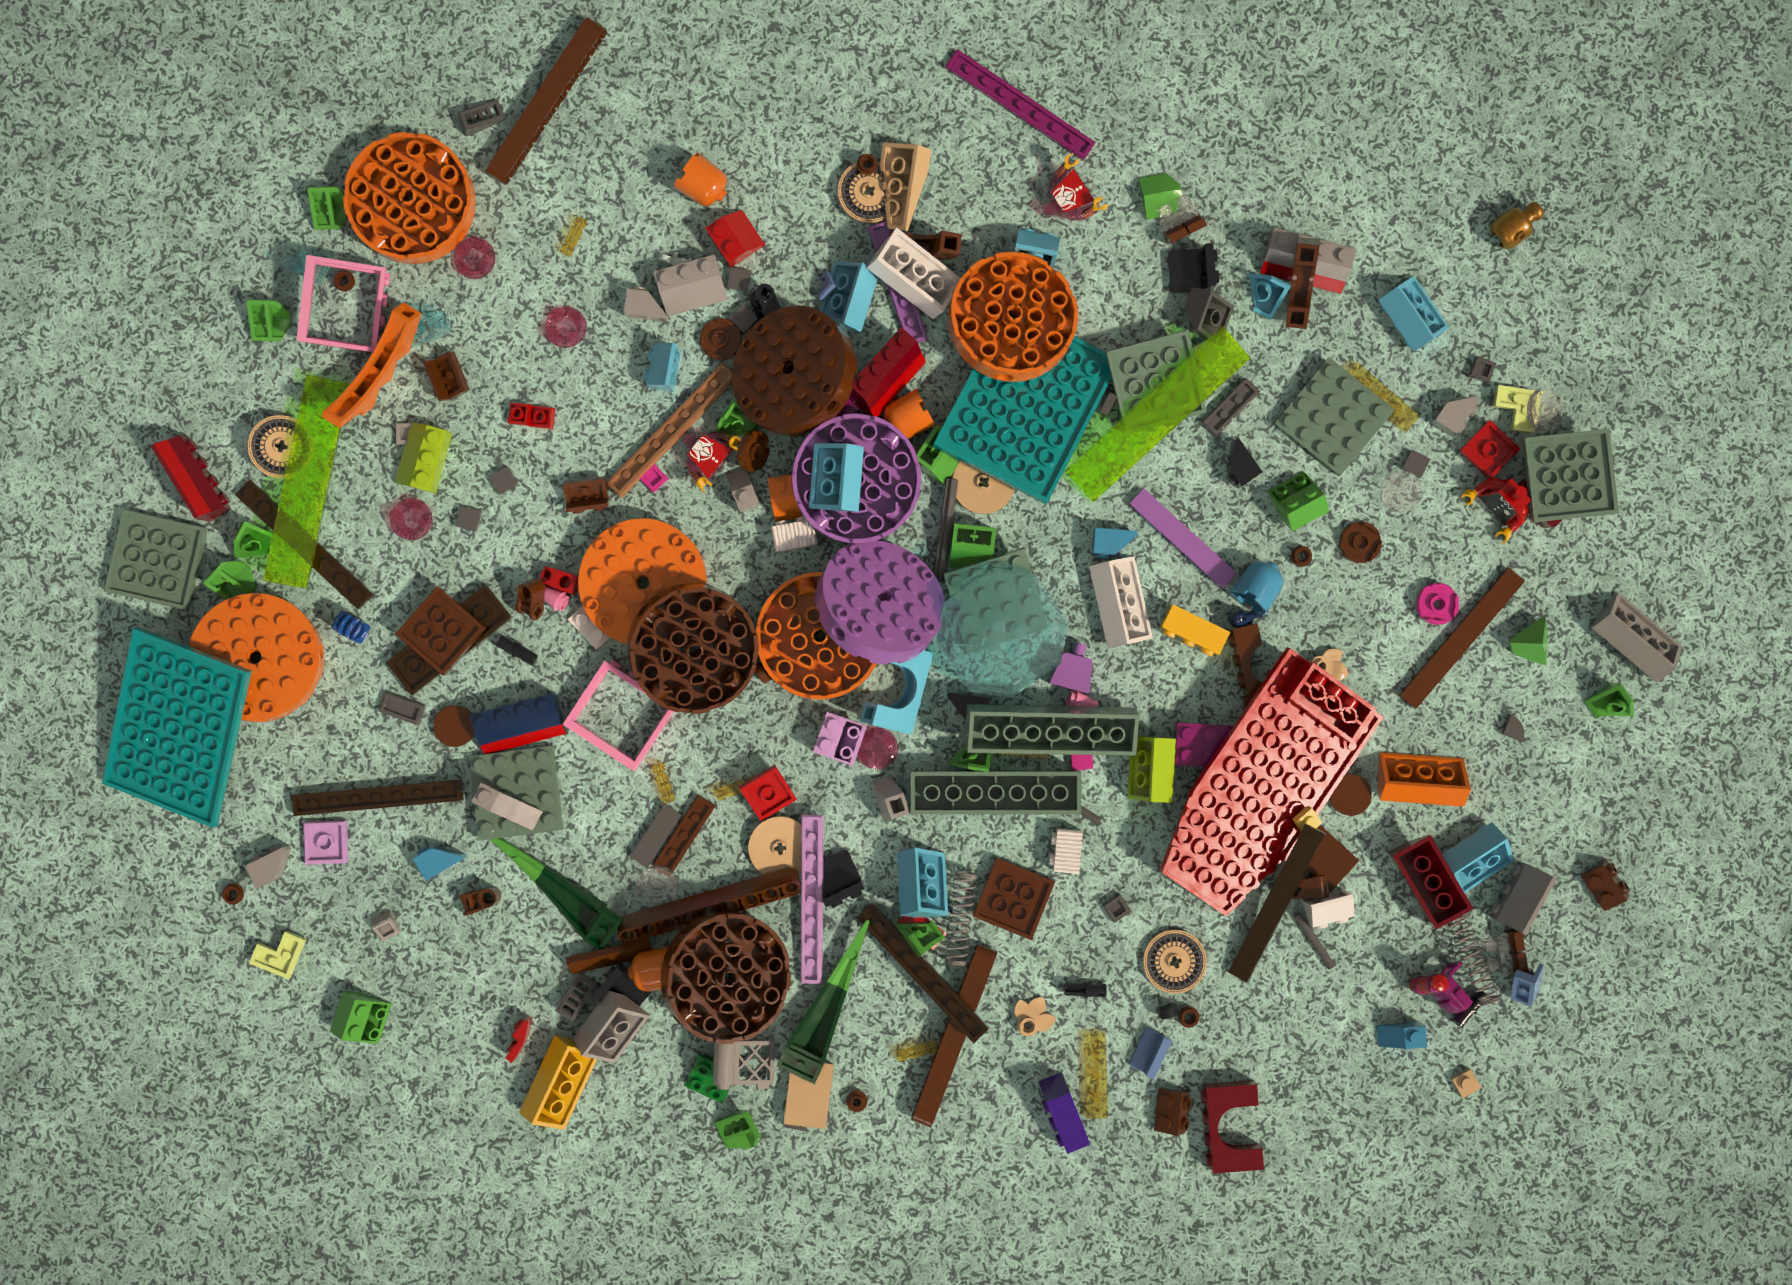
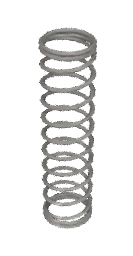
[944,871,978,966]
[1449,912,1502,1006]

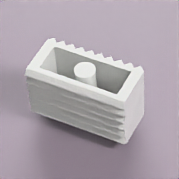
[771,517,818,553]
[1049,828,1083,874]

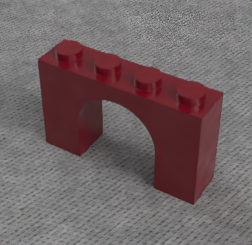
[1200,1080,1264,1174]

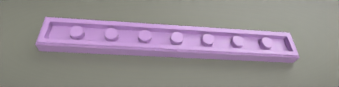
[801,814,824,984]

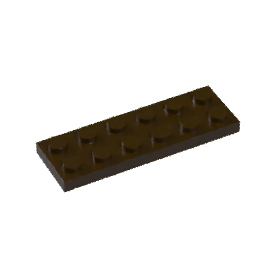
[386,584,513,696]

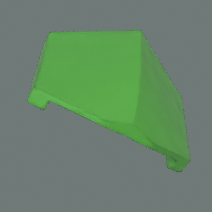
[1138,173,1182,220]
[307,186,348,230]
[246,299,291,341]
[203,561,257,600]
[714,1110,761,1149]

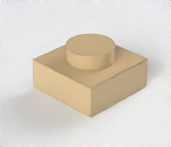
[1451,1068,1481,1098]

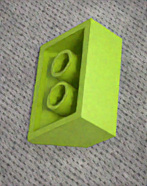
[395,422,453,494]
[1127,736,1176,803]

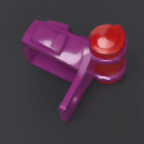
[1410,961,1473,1013]

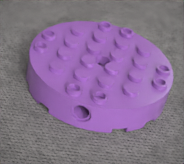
[792,414,921,544]
[815,541,945,665]

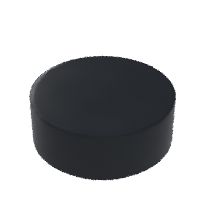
[1156,1004,1179,1019]

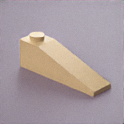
[880,142,931,231]

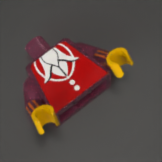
[1042,153,1108,221]
[682,431,741,493]

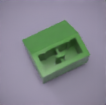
[916,424,960,486]
[1267,471,1329,532]
[949,523,997,568]
[330,991,392,1044]

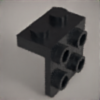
[1168,243,1219,293]
[822,850,865,908]
[589,964,651,1006]

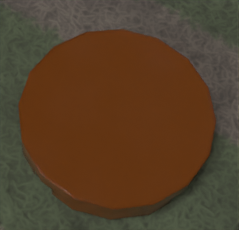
[700,318,742,361]
[737,430,770,473]
[1339,522,1382,563]
[433,705,475,747]
[1329,774,1372,816]

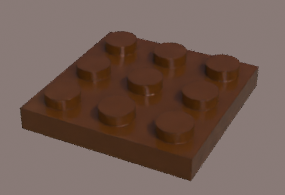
[395,586,486,676]
[972,857,1055,940]

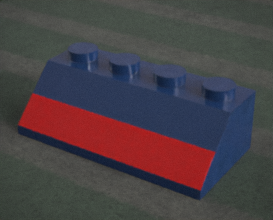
[470,693,567,754]

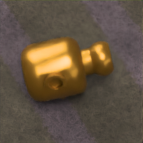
[1490,202,1544,250]

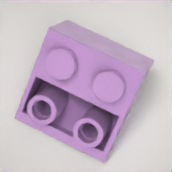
[813,712,867,766]

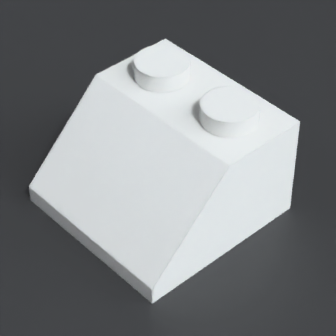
[1302,889,1354,929]

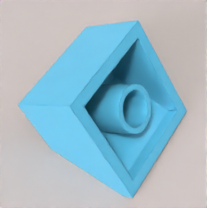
[1014,229,1060,268]
[644,343,681,392]

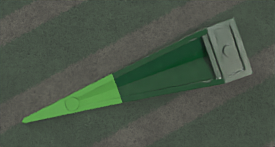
[490,838,623,950]
[776,919,869,1084]

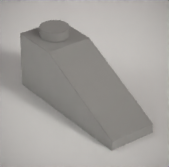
[471,783,543,830]

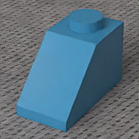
[1092,528,1138,559]
[413,846,466,881]
[1377,1021,1427,1049]

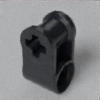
[750,284,781,321]

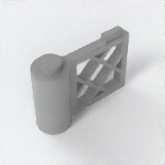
[713,1041,775,1090]

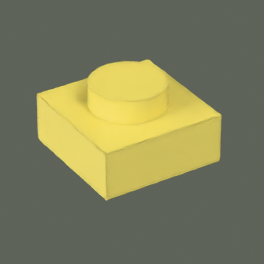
[1292,805,1322,831]

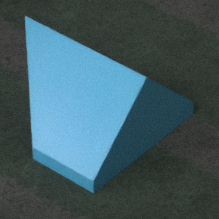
[1248,273,1291,319]

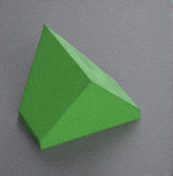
[713,399,759,438]
[233,520,281,559]
[1508,617,1548,666]
[1584,683,1634,719]
[947,746,991,772]
[894,921,945,957]

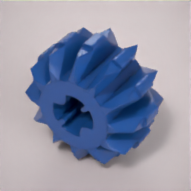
[332,611,371,643]

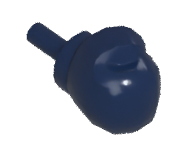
[1227,610,1263,627]

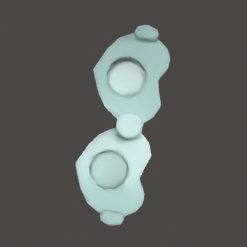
[658,252,691,266]

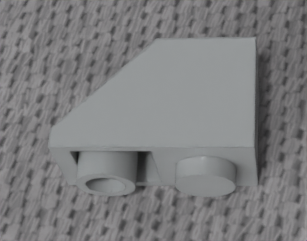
[1430,396,1480,436]
[870,775,910,822]
[245,844,291,889]

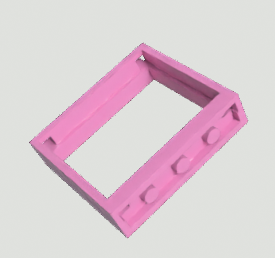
[297,255,390,353]
[563,660,674,771]

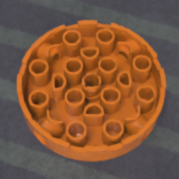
[343,132,476,264]
[948,252,1078,382]
[578,518,708,644]
[756,572,877,700]
[189,593,325,722]

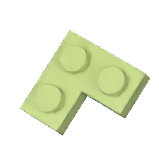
[1493,385,1540,434]
[249,931,306,979]

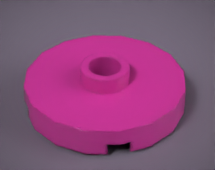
[1416,583,1459,625]

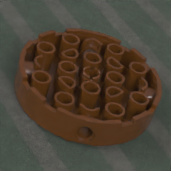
[732,306,857,437]
[627,583,759,714]
[660,911,791,1044]

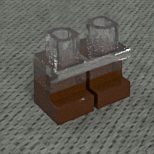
[1157,194,1207,245]
[1481,930,1529,975]

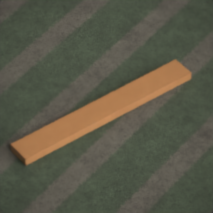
[606,362,732,498]

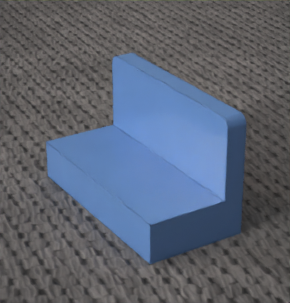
[1511,963,1544,1007]
[1129,1027,1172,1080]

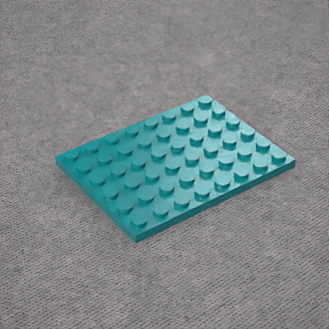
[933,315,1111,505]
[102,627,252,828]

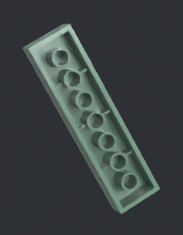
[964,704,1140,756]
[910,770,1081,814]

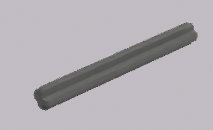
[933,478,958,582]

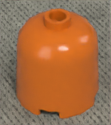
[673,152,727,206]
[883,389,935,439]
[628,947,668,992]

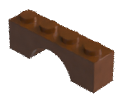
[1285,237,1320,329]
[1228,623,1262,708]

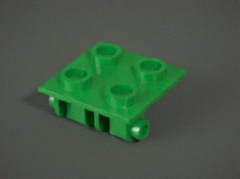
[685,1053,731,1104]

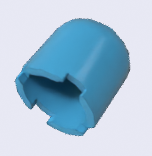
[1231,561,1284,615]

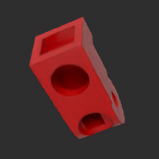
[540,566,579,596]

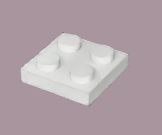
[568,605,610,650]

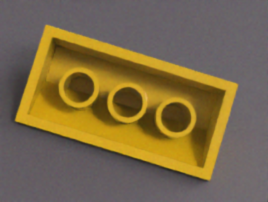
[519,1035,597,1130]

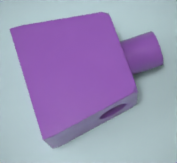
[1048,642,1092,694]

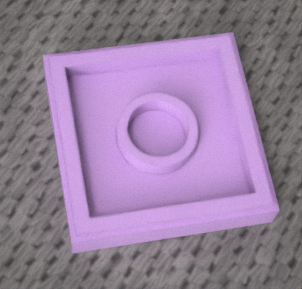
[303,820,349,865]

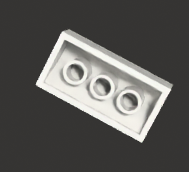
[867,228,960,319]
[1089,556,1153,648]

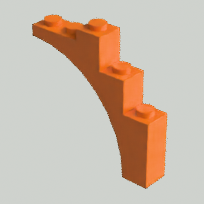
[322,302,422,428]

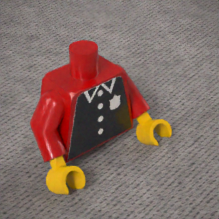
[1461,477,1531,543]

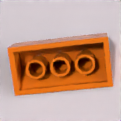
[1377,752,1471,807]

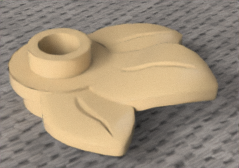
[1311,649,1348,681]
[1014,997,1056,1036]

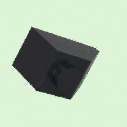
[1227,437,1263,489]
[947,692,990,720]

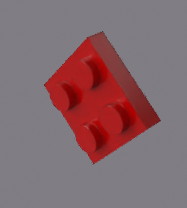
[1459,420,1521,478]
[739,764,797,821]

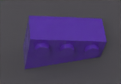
[1038,1072,1091,1154]

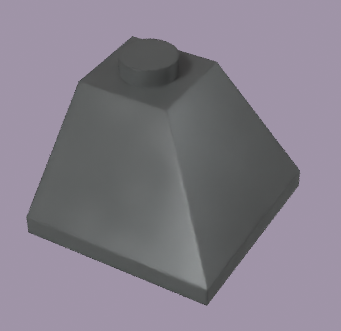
[1185,288,1234,345]

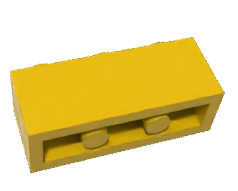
[1159,604,1230,657]

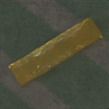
[1347,362,1420,433]
[1084,1032,1108,1119]

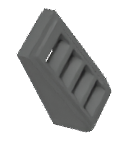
[458,99,506,137]
[555,973,597,1022]

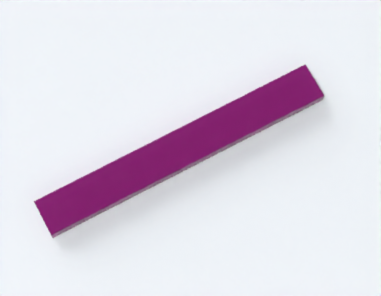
[945,49,1096,161]

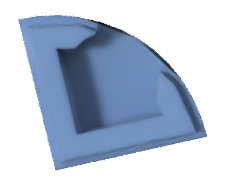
[817,271,837,301]

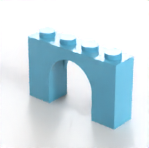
[860,650,933,735]

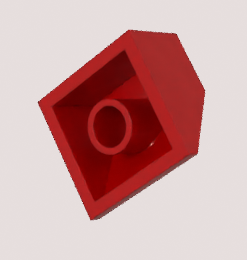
[705,210,765,268]

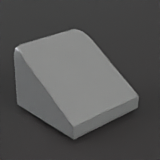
[371,909,401,942]

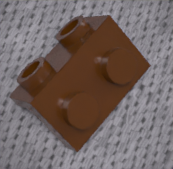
[424,351,470,401]
[562,476,609,514]
[1581,858,1630,911]
[1154,1087,1191,1136]

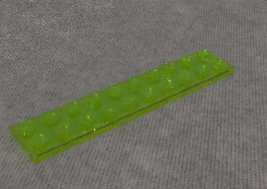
[1065,326,1251,502]
[263,374,350,589]

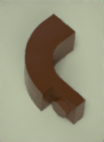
[889,230,962,260]

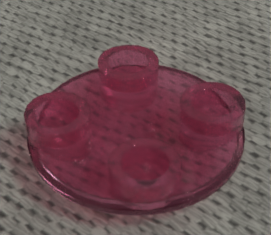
[454,237,496,279]
[545,307,587,348]
[389,498,433,540]
[857,727,898,770]

